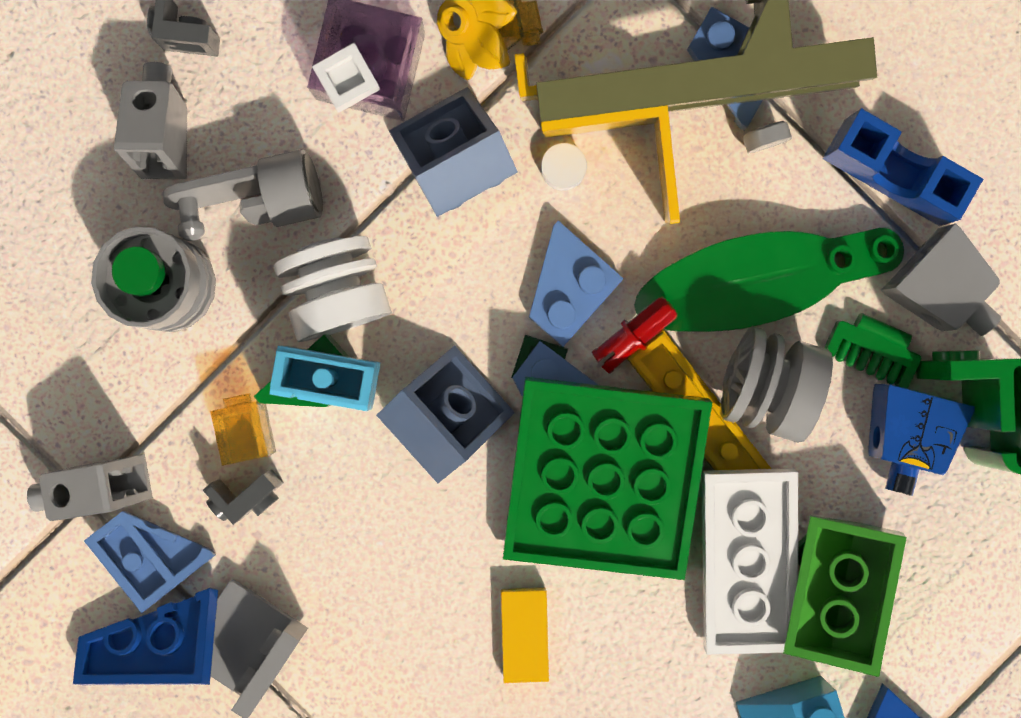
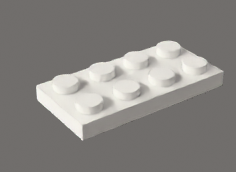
[702,468,798,655]

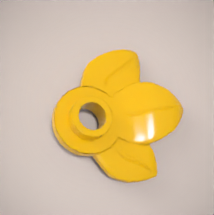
[437,0,517,80]

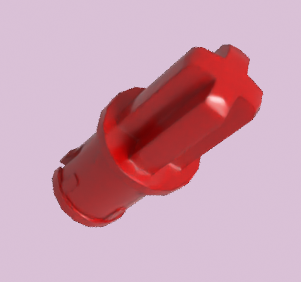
[592,297,678,374]

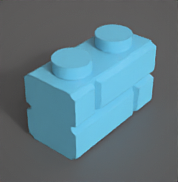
[269,346,381,411]

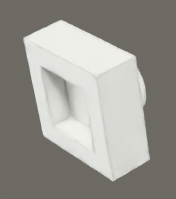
[312,43,380,113]

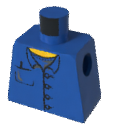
[868,384,975,496]

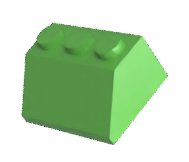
[783,515,907,677]

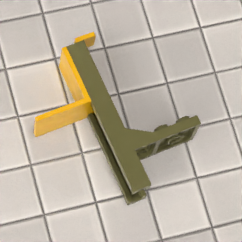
[515,0,877,224]

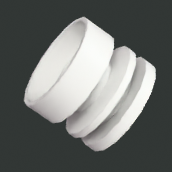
[273,236,392,342]

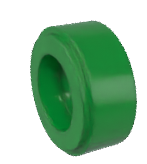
[112,246,165,296]

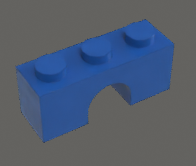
[822,108,984,226]

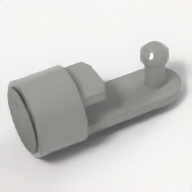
[163,149,323,241]

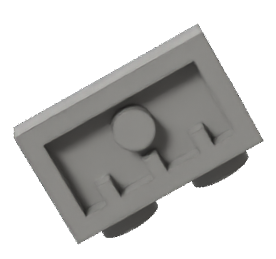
[211,580,308,718]

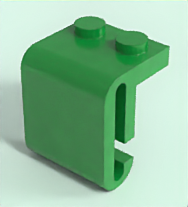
[916,350,1021,474]

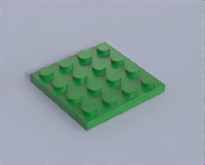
[503,377,712,580]

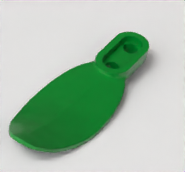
[634,228,904,332]

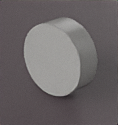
[743,121,792,154]

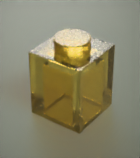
[210,393,276,466]

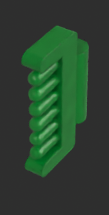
[824,313,922,389]

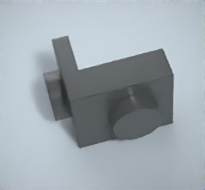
[203,470,284,525]

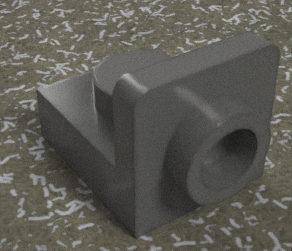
[147,0,220,57]

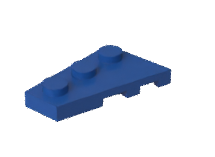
[73,588,218,686]

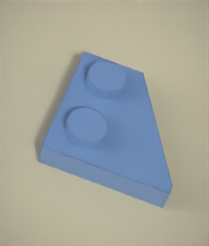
[529,221,624,347]

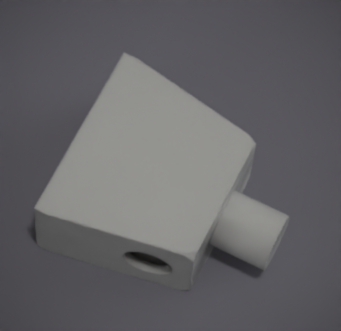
[114,62,187,179]
[881,223,1001,336]
[27,454,153,521]

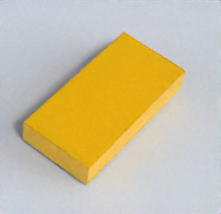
[501,587,549,683]

